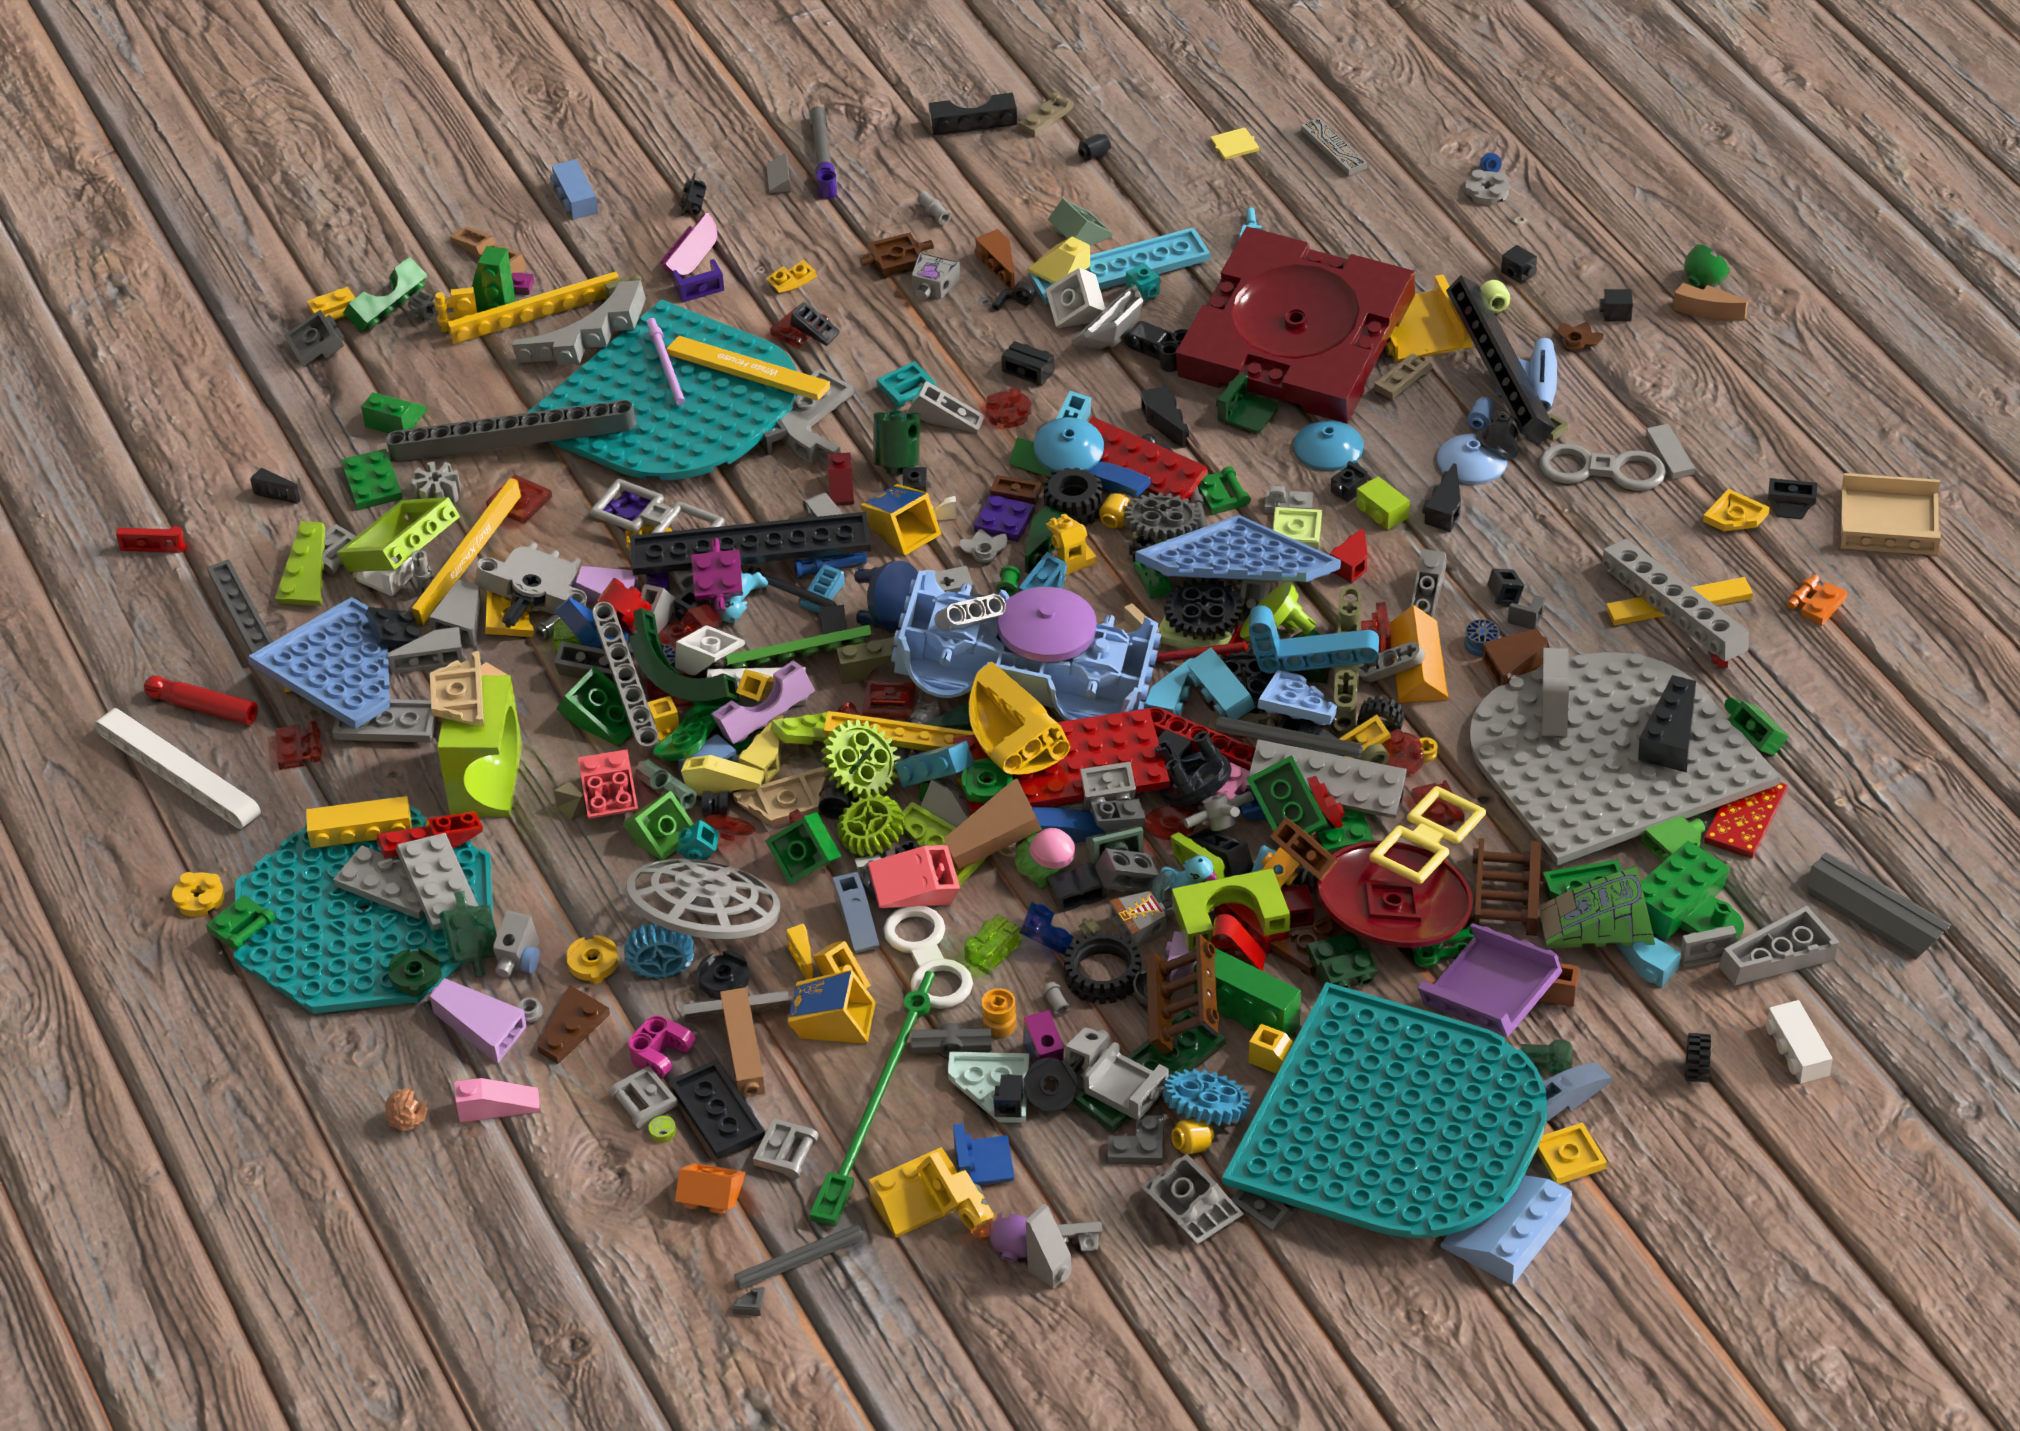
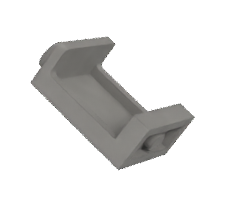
[1083,1042,1169,1121]

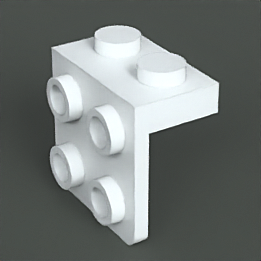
[356,556,414,597]

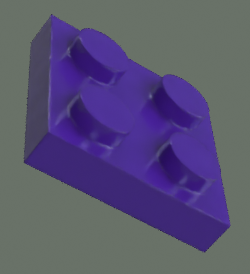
[974,494,1035,542]

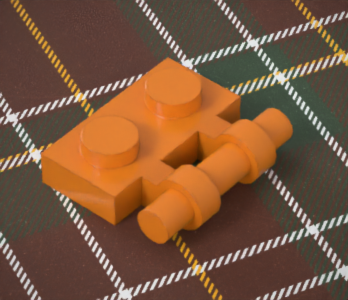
[1786,574,1848,626]

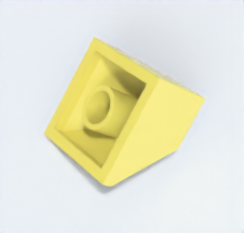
[1028,237,1090,284]

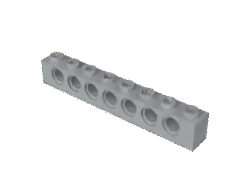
[1602,539,1749,661]

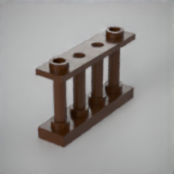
[1469,838,1541,936]
[1146,934,1219,1055]

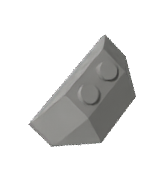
[1072,285,1143,350]

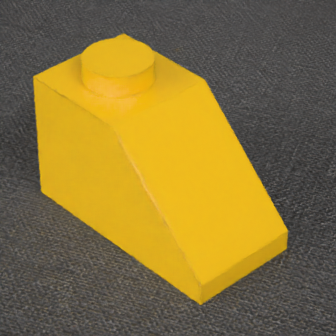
[812,941,871,989]

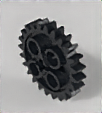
[1164,578,1243,641]
[1210,648,1275,714]

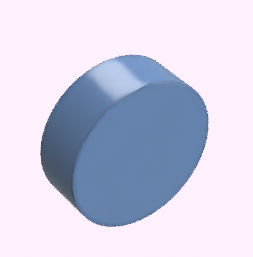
[520,946,540,974]

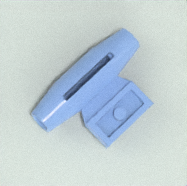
[1496,338,1557,412]

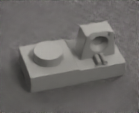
[1265,486,1313,513]
[1057,1222,1102,1252]

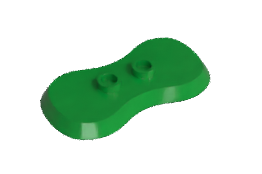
[653,705,722,761]

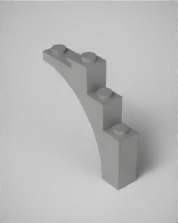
[512,280,646,365]

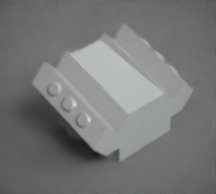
[1140,1154,1244,1244]

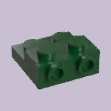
[1305,932,1378,988]

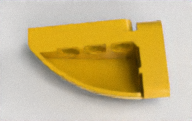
[969,661,1070,775]

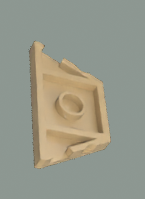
[430,651,484,727]
[733,766,826,827]

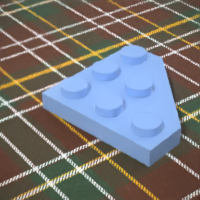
[1258,670,1337,725]

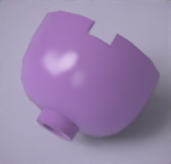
[989,1212,1028,1263]

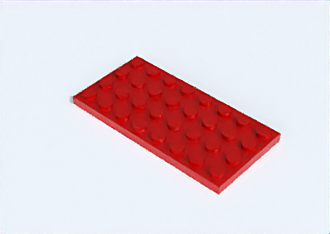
[953,708,1170,816]

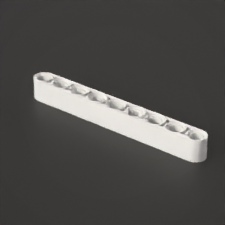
[94,708,261,829]

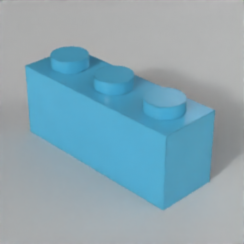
[1187,648,1256,720]

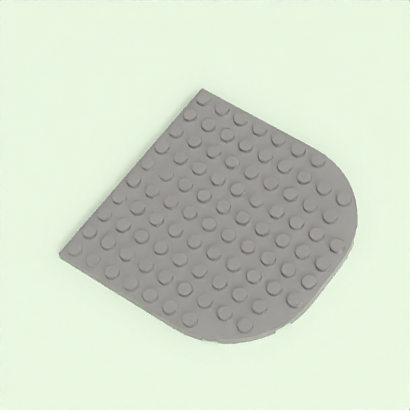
[1470,652,1781,866]

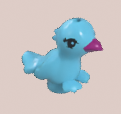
[710,571,768,623]
[1160,856,1217,891]

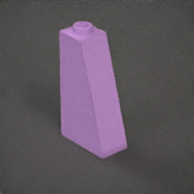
[430,978,527,1063]

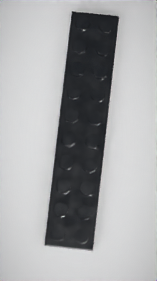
[630,512,871,576]

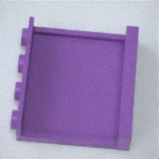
[1418,923,1563,1038]

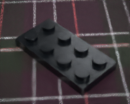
[669,1059,765,1160]

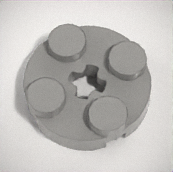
[1465,170,1510,206]

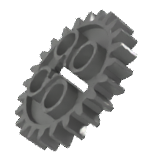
[1124,492,1201,542]

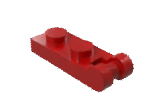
[116,526,186,553]

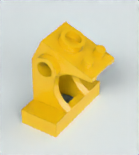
[1045,514,1097,575]

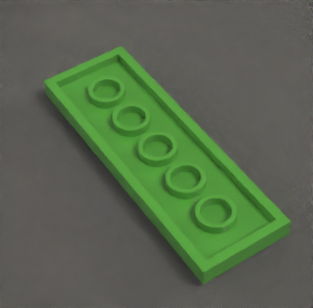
[723,625,871,669]

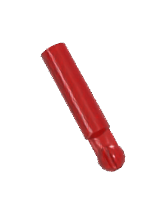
[144,675,258,725]

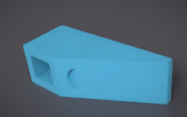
[1145,658,1193,717]

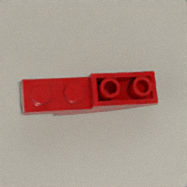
[377,811,483,858]

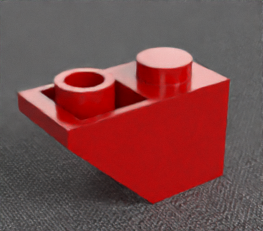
[1330,529,1368,584]

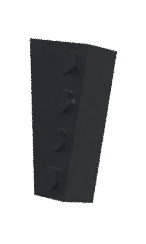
[1638,675,1696,773]

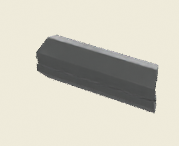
[1807,852,1952,959]

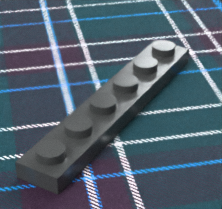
[207,559,274,654]

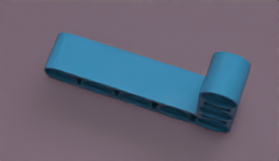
[1249,605,1379,674]

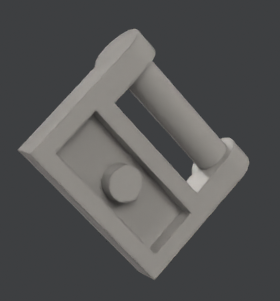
[322,524,356,576]
[609,1066,678,1129]
[753,1118,819,1179]

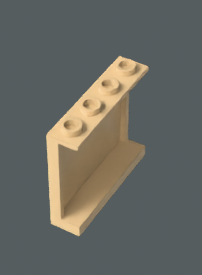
[1840,473,1941,556]

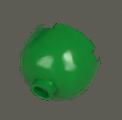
[1684,244,1730,288]

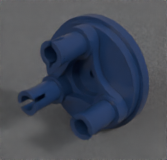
[854,561,918,633]

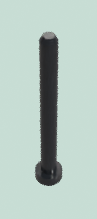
[747,565,837,607]

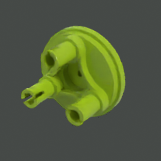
[1240,582,1317,643]

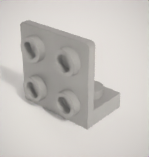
[1080,762,1136,813]

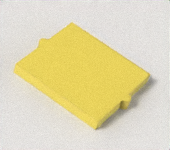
[1211,127,1259,160]

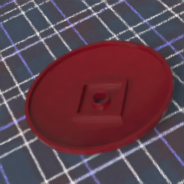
[1317,841,1473,948]

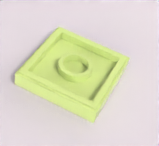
[1272,507,1322,548]

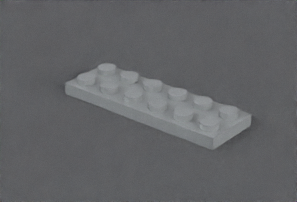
[1247,739,1407,819]

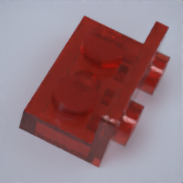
[1361,602,1391,653]

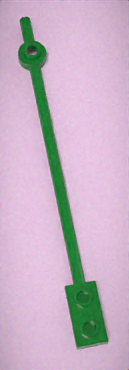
[809,971,935,1227]

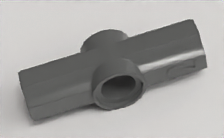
[911,1023,992,1058]

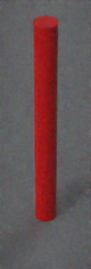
[1155,641,1248,663]

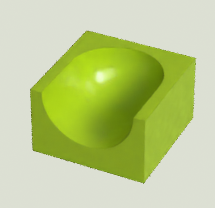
[437,675,522,817]

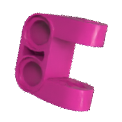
[628,1015,696,1079]

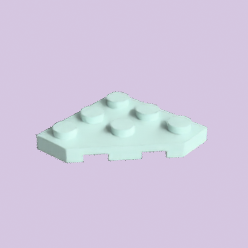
[948,1052,1030,1123]

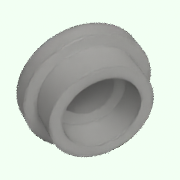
[517,997,543,1022]

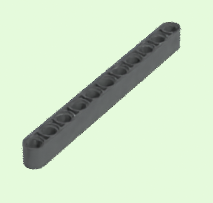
[385,400,637,462]

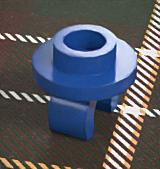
[1480,153,1502,173]

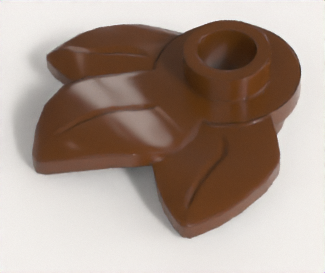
[1558,322,1604,351]

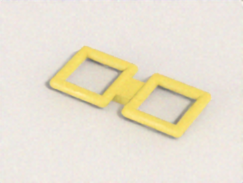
[1369,786,1486,884]

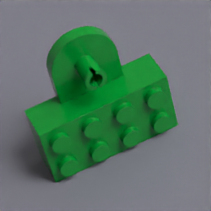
[1641,840,1744,943]

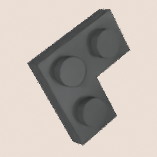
[1108,1115,1164,1165]

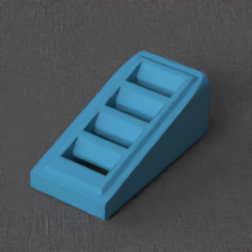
[799,564,845,614]

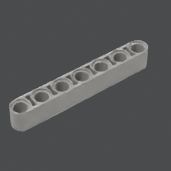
[593,602,659,757]

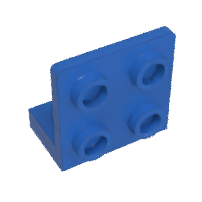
[953,1123,1015,1185]

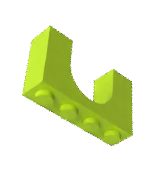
[1172,868,1290,951]

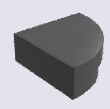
[733,1287,765,1316]

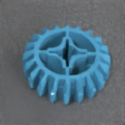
[624,922,695,980]

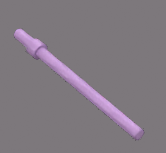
[647,318,685,406]

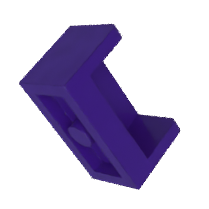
[672,259,725,302]

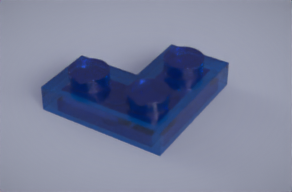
[1019,902,1074,956]

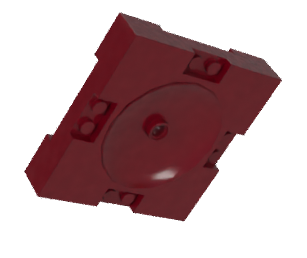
[1176,226,1415,424]

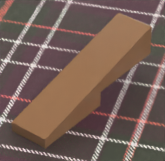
[450,226,527,274]

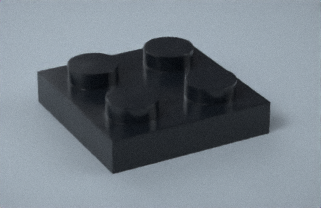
[365,607,422,648]

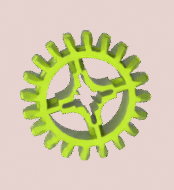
[837,793,905,857]

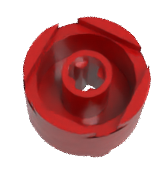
[593,578,652,634]

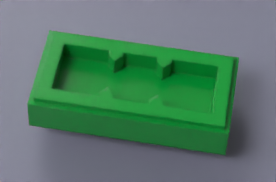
[1134,561,1173,600]

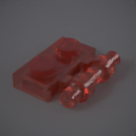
[275,721,322,770]

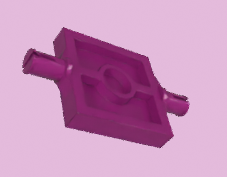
[691,538,744,614]

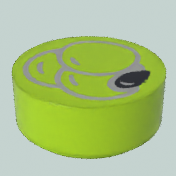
[649,1116,677,1143]

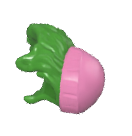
[1014,828,1075,888]

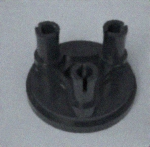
[1155,731,1232,807]

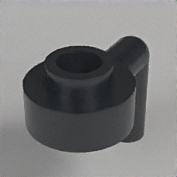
[992,282,1036,311]

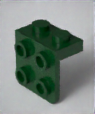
[1216,373,1279,434]

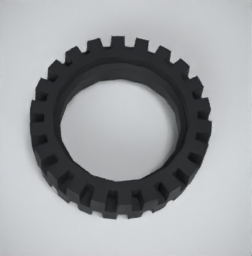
[1064,931,1142,1004]

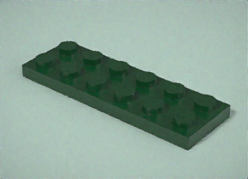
[1074,1009,1226,1133]

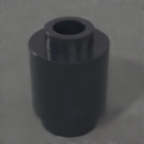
[1078,134,1111,161]

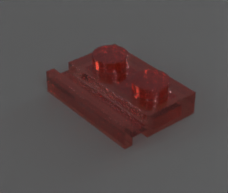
[1412,780,1465,827]

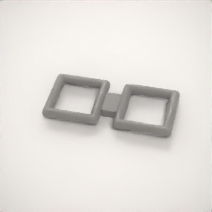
[590,479,725,533]

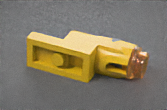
[916,1152,994,1240]

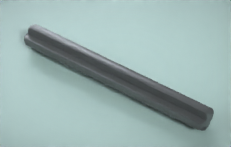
[734,1225,864,1289]

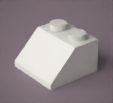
[1045,268,1105,328]
[675,625,745,675]

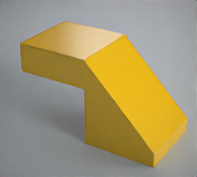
[736,669,773,701]
[647,696,679,742]

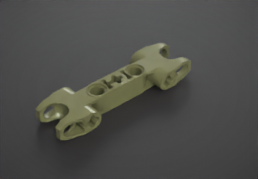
[1333,586,1361,735]

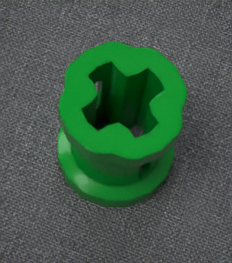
[996,566,1021,597]

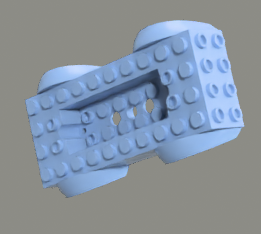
[891,570,1161,721]

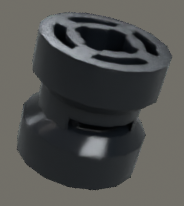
[702,791,730,816]

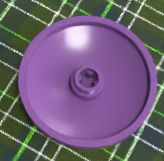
[997,587,1096,662]

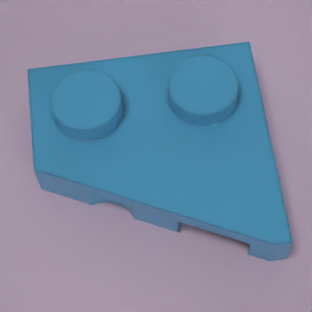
[1019,552,1067,592]

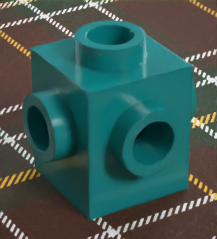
[1126,263,1161,302]
[677,820,719,860]

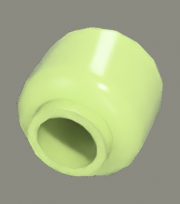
[1480,280,1510,313]

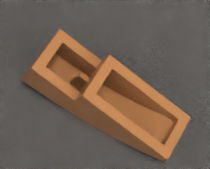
[1673,283,1748,320]

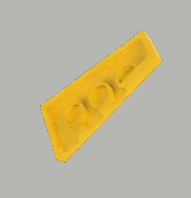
[485,591,534,637]

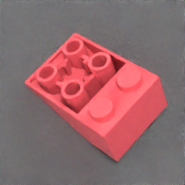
[578,749,638,819]
[867,845,960,908]

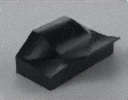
[1768,478,1818,519]

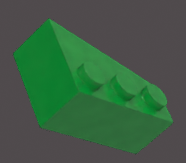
[472,246,516,313]

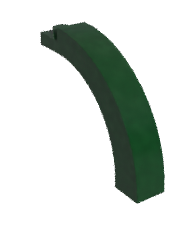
[629,608,740,706]

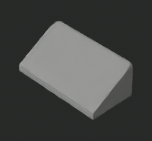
[766,153,791,193]

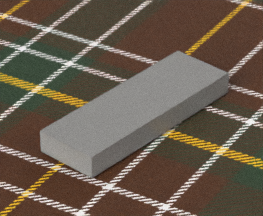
[1646,424,1695,479]

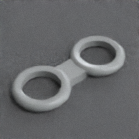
[1539,443,1666,491]

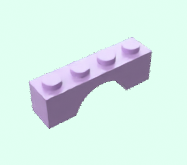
[712,661,815,744]

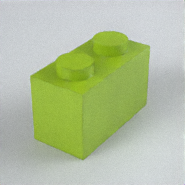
[1356,476,1410,530]

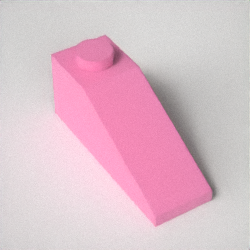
[454,1078,540,1123]

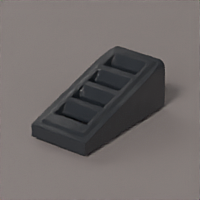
[790,302,840,346]
[250,468,300,504]

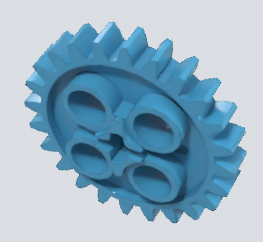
[1162,1069,1251,1126]

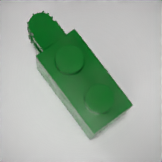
[1723,697,1789,755]

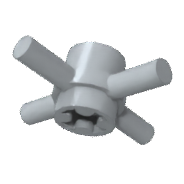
[1183,791,1254,831]

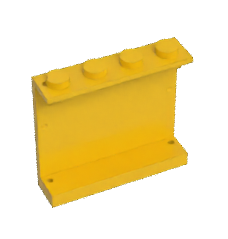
[1385,274,1472,363]

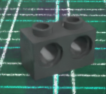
[1095,848,1159,893]

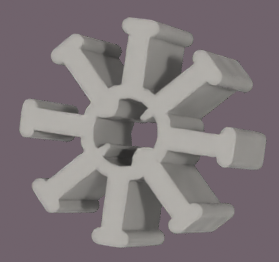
[412,461,461,503]

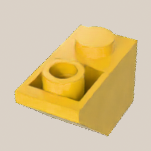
[1248,1024,1293,1074]

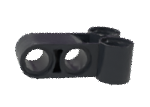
[1124,321,1188,372]

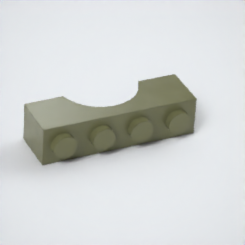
[836,637,897,685]

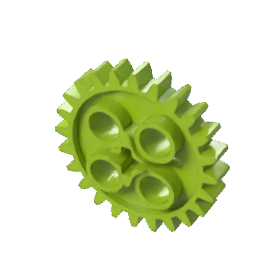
[821,719,900,799]

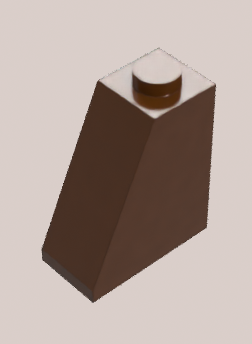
[1482,628,1549,686]

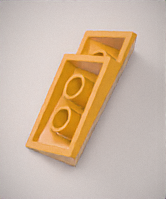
[1388,605,1448,703]

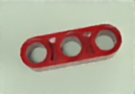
[1211,914,1266,971]

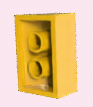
[869,1147,957,1238]

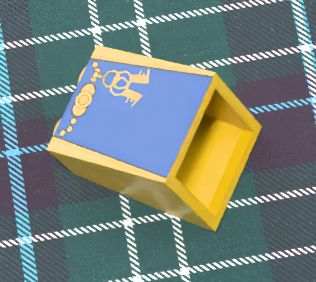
[860,484,942,556]
[788,970,876,1044]

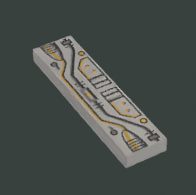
[1301,118,1367,176]
[683,991,790,1023]

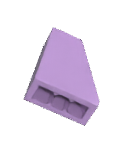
[573,566,639,606]

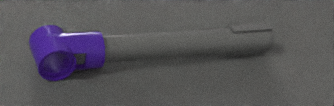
[809,106,837,199]

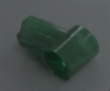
[1520,1039,1573,1075]

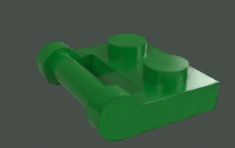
[1198,466,1251,515]
[206,895,276,951]

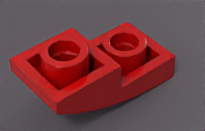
[1307,776,1345,828]

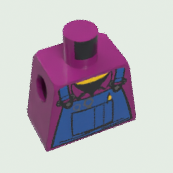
[1023,1010,1064,1064]

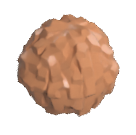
[385,1088,428,1131]

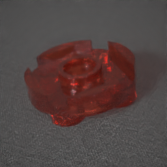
[986,388,1032,428]
[1381,730,1424,778]

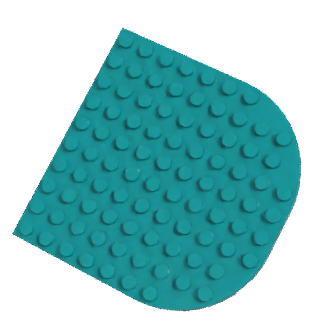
[527,299,798,480]
[1222,982,1547,1238]

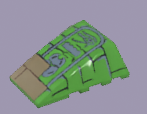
[1538,865,1655,948]

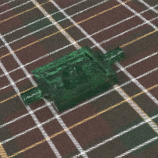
[439,891,497,978]

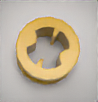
[1415,737,1438,762]

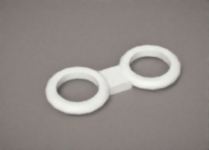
[883,906,973,1009]

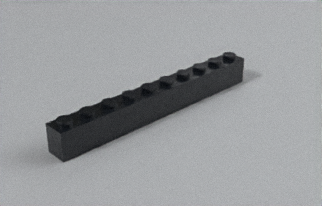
[1446,275,1555,444]

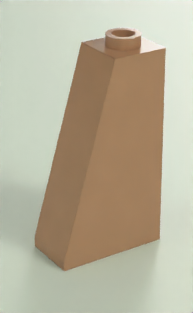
[944,779,1042,870]
[720,987,765,1097]

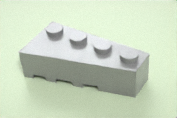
[1719,905,1840,985]

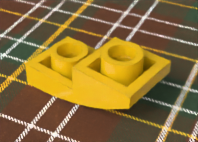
[766,259,818,293]

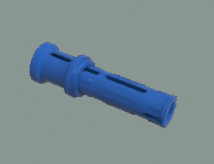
[793,552,867,579]

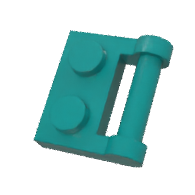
[876,361,937,409]

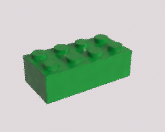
[1194,948,1301,1038]

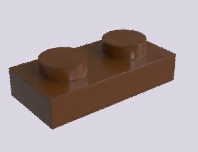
[990,475,1042,505]

